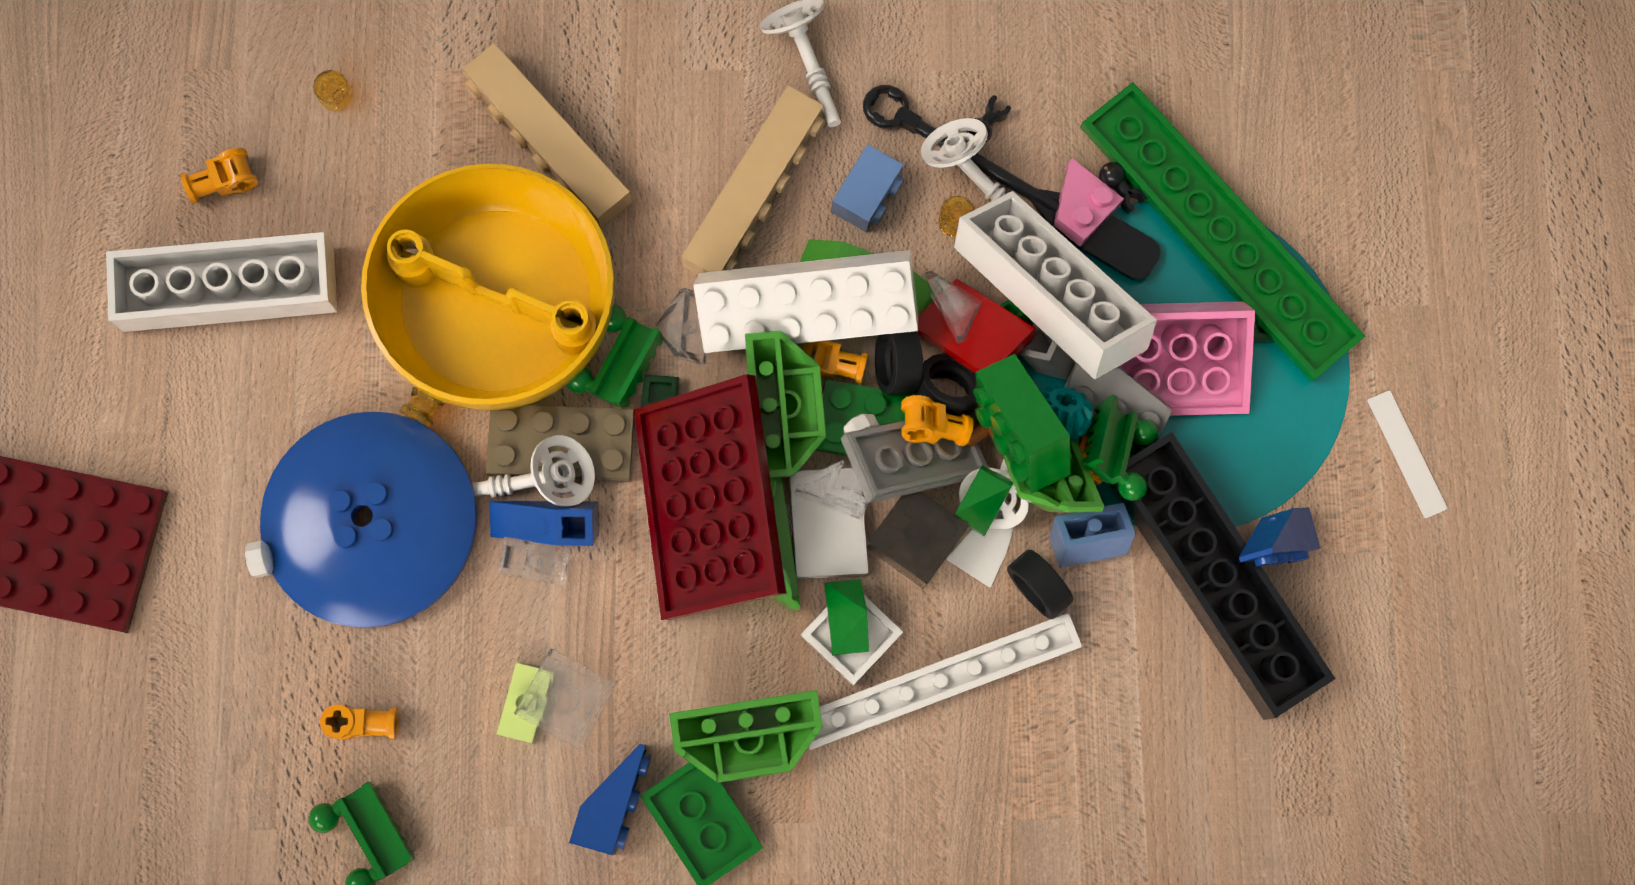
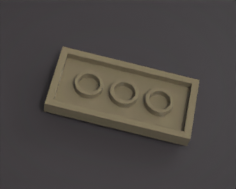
[486,405,634,482]

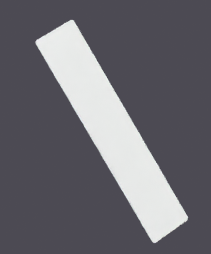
[1367,391,1448,518]

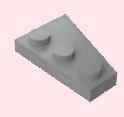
[1065,362,1172,441]

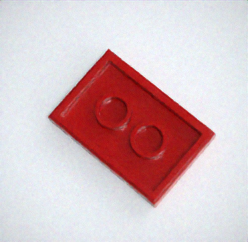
[915,278,1037,373]

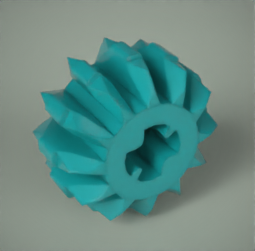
[1040,383,1093,441]

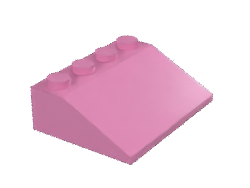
[1120,301,1255,416]

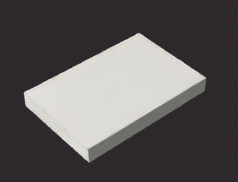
[788,468,868,579]

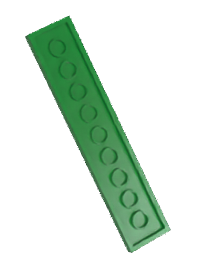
[1080,82,1365,382]

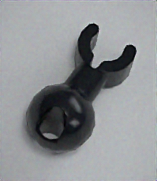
[966,95,1011,143]
[1099,162,1147,214]

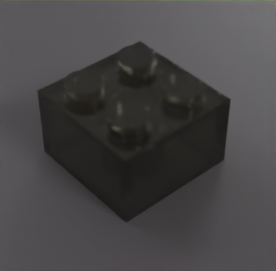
[866,491,969,590]

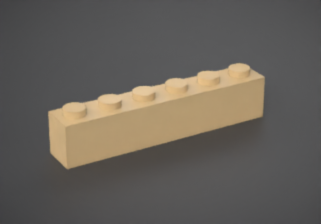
[462,43,632,229]
[681,85,826,275]

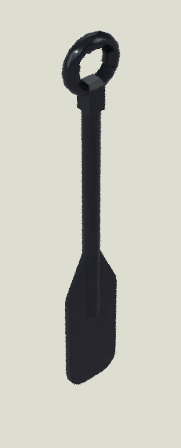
[863,85,1161,280]

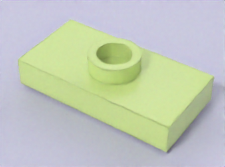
[496,663,553,744]

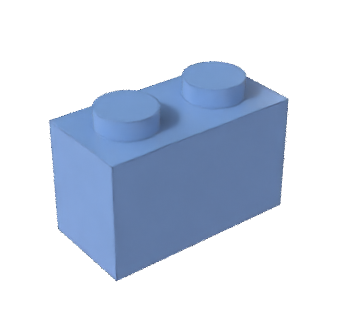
[831,144,905,233]
[1049,503,1135,568]

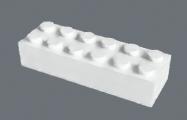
[954,191,1157,379]
[106,232,337,332]
[693,250,919,353]

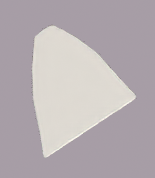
[947,508,1015,588]

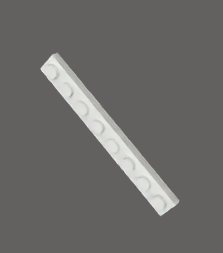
[809,613,1082,750]

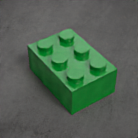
[973,354,1071,494]

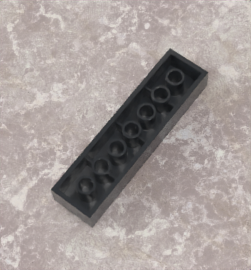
[1109,432,1336,720]

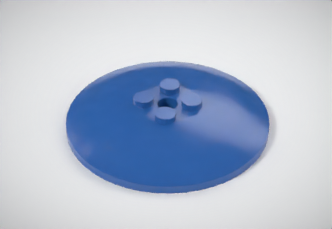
[260,412,477,628]

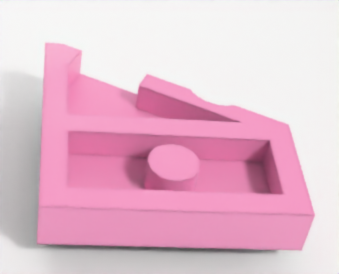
[1053,158,1124,247]

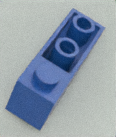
[489,500,599,546]
[1239,507,1321,567]
[569,744,652,856]

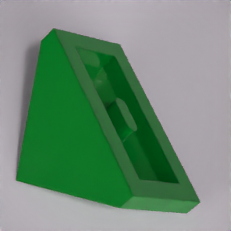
[953,465,1013,537]
[824,579,869,656]

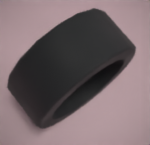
[875,331,923,396]
[914,353,978,417]
[1007,549,1073,619]

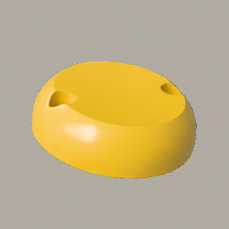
[361,164,615,411]

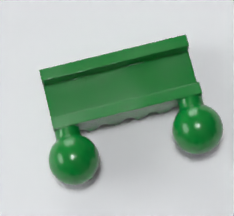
[566,304,663,409]
[1082,394,1159,501]
[308,781,415,885]

